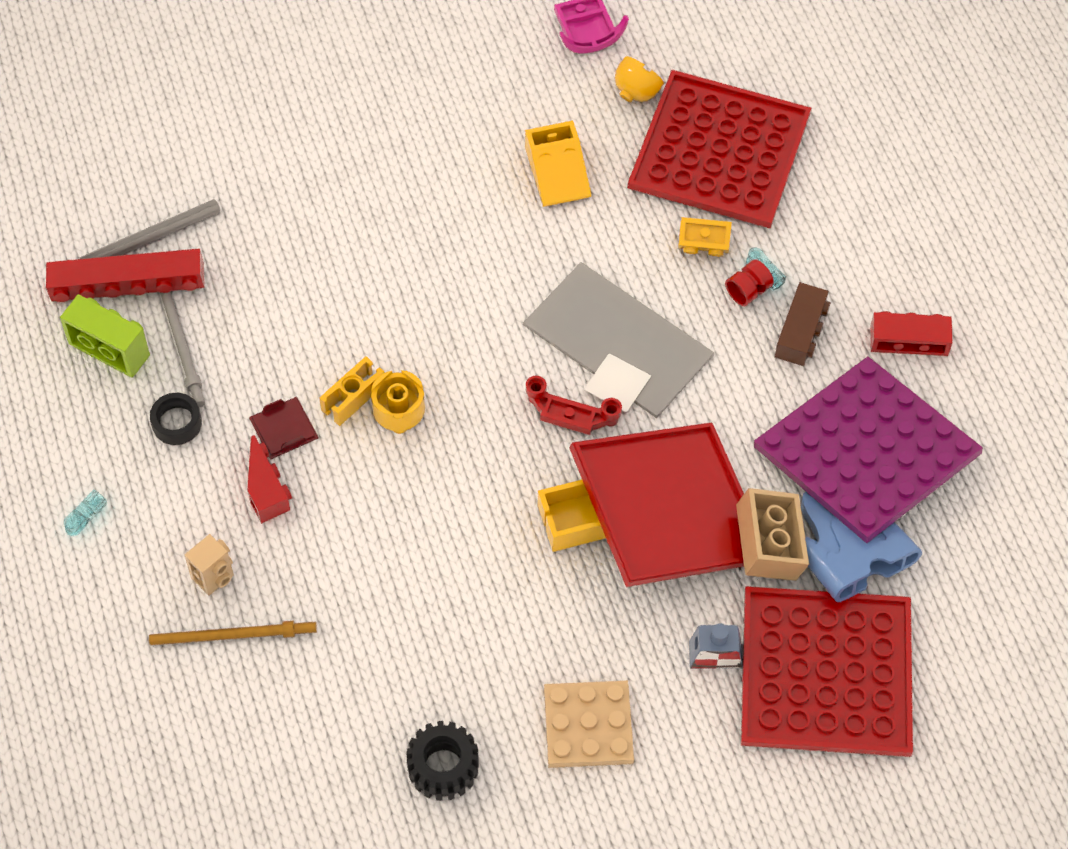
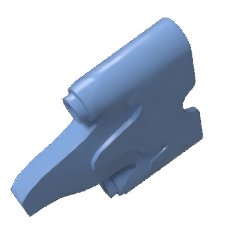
[801,492,922,602]

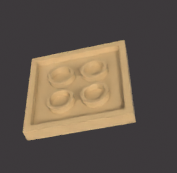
[544,680,634,768]

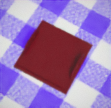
[249,396,319,460]

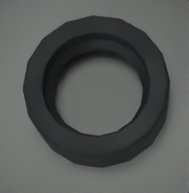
[150,392,202,445]

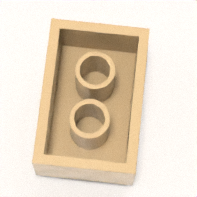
[736,488,809,581]

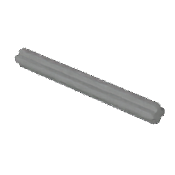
[79,199,220,259]

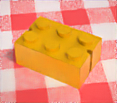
[537,479,606,552]

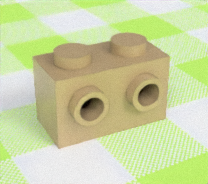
[184,534,234,596]

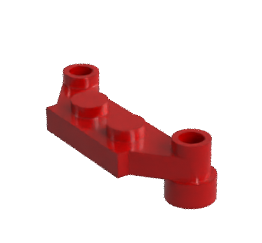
[526,375,622,435]

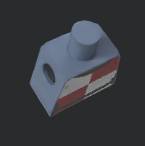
[689,623,743,669]

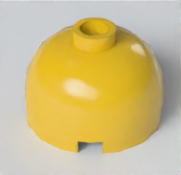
[615,56,664,103]

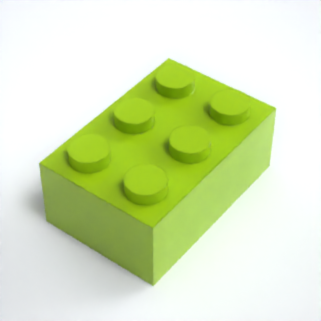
[60,294,150,378]

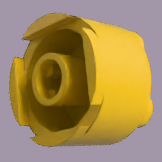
[371,370,425,434]

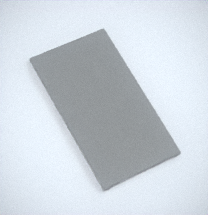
[523,262,714,418]

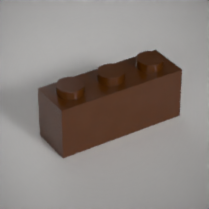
[775,282,831,366]

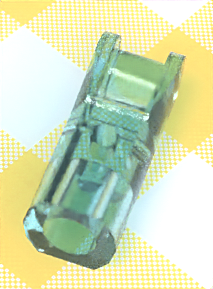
[746,247,786,290]
[63,490,107,536]

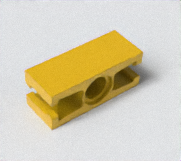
[319,356,385,426]

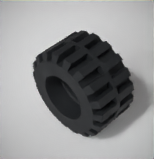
[406,721,479,801]

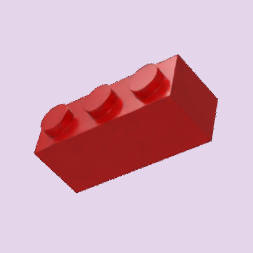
[870,311,953,356]

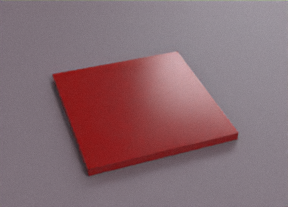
[569,422,744,587]

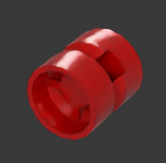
[725,259,774,307]

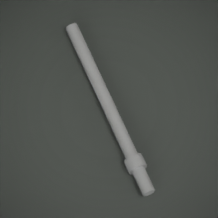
[160,292,205,407]

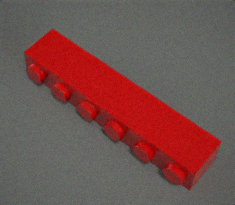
[46,248,204,302]

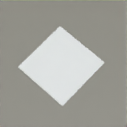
[584,353,651,412]

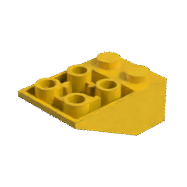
[525,120,591,207]

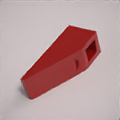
[247,435,292,524]

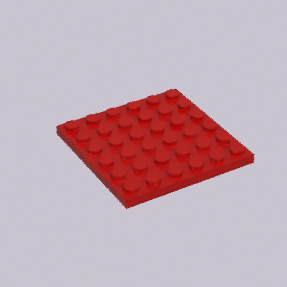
[627,69,812,229]
[741,586,913,757]

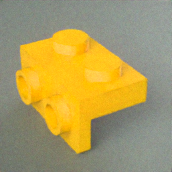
[678,217,732,257]

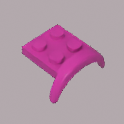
[554,0,629,54]

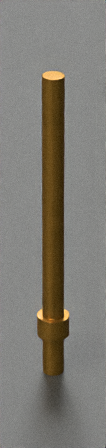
[149,620,317,645]

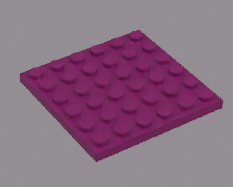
[754,356,983,543]

